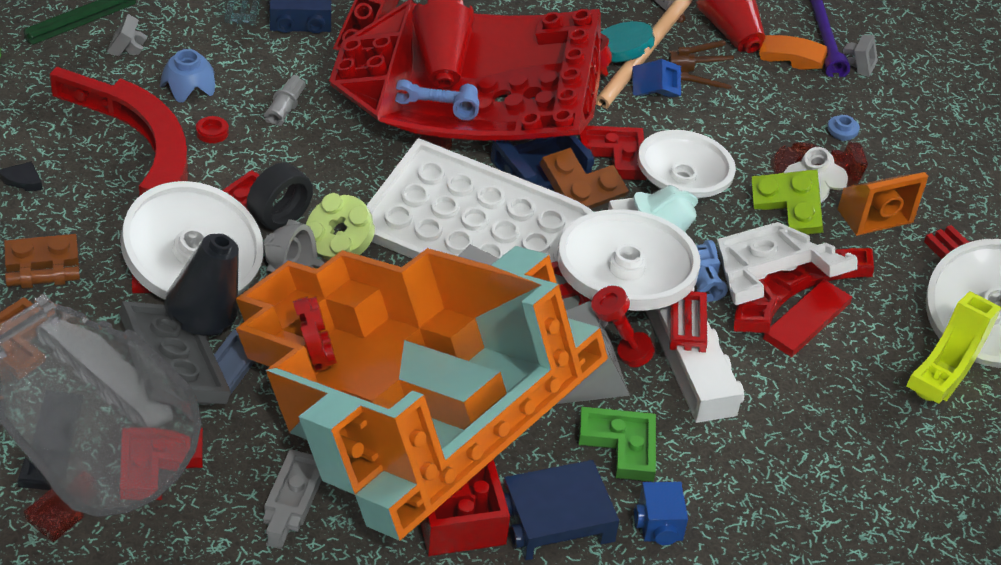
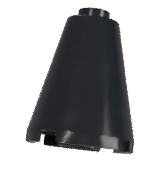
[164,233,239,336]

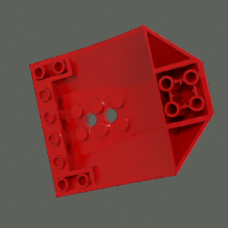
[329,0,601,141]

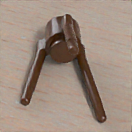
[668,40,734,89]

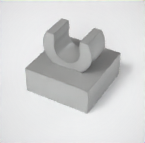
[107,14,147,56]
[843,35,878,77]

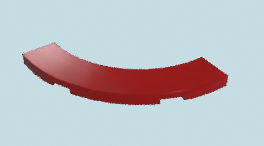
[734,248,874,333]

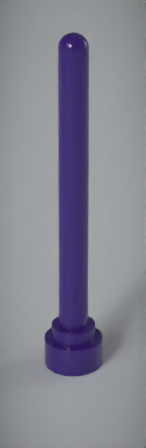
[810,0,850,77]

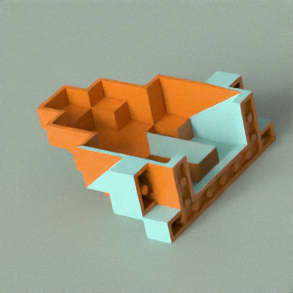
[236,246,608,541]

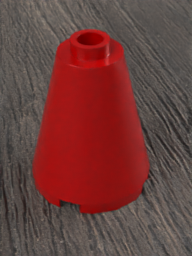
[412,0,475,88]
[695,0,765,53]

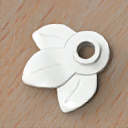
[784,147,848,203]

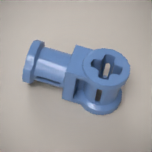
[696,240,728,302]

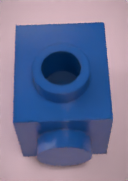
[634,482,688,545]

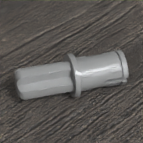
[264,75,305,126]

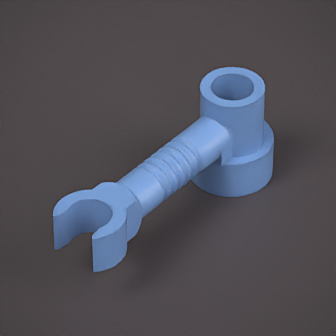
[395,79,480,120]

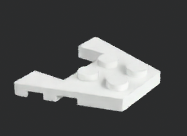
[717,222,857,305]

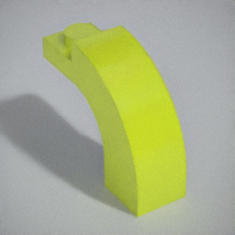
[906,291,1001,404]

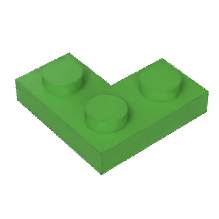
[579,407,656,482]

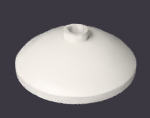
[638,130,736,199]

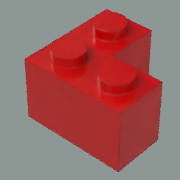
[420,459,510,556]

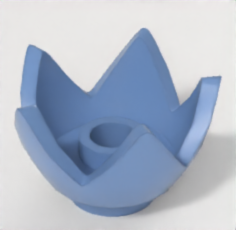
[160,49,215,102]

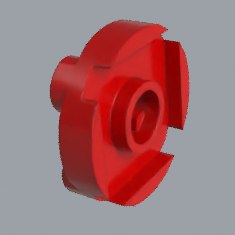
[293,296,337,372]

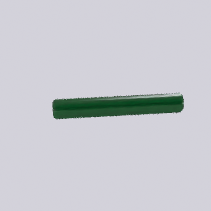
[23,0,136,45]

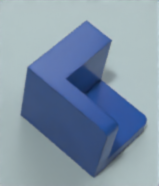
[633,59,681,97]

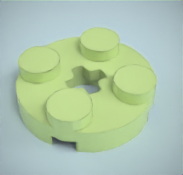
[306,193,375,260]

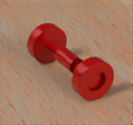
[591,286,655,367]

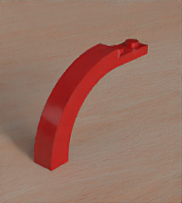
[50,67,188,196]

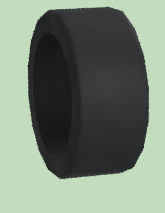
[247,162,313,231]

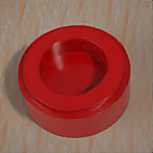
[196,116,229,143]

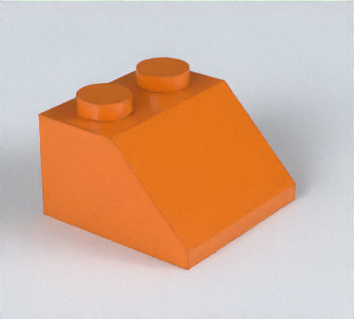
[837,172,928,236]

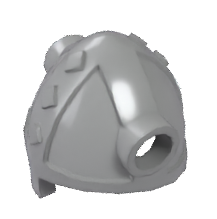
[263,219,325,274]

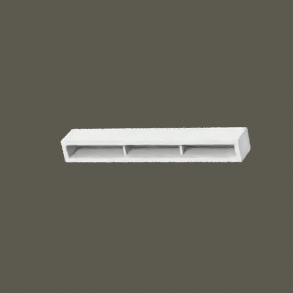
[608,198,744,423]

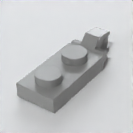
[263,449,322,549]

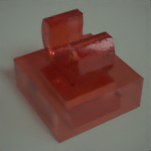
[831,142,868,186]

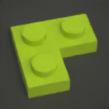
[752,169,824,234]

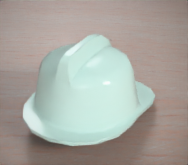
[633,185,698,233]

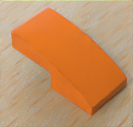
[759,35,827,70]

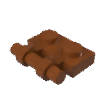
[4,234,80,289]

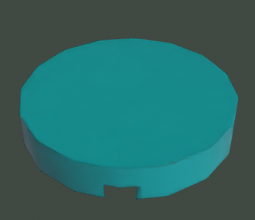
[601,21,655,62]

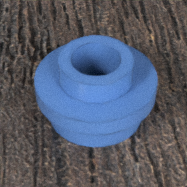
[828,115,860,141]

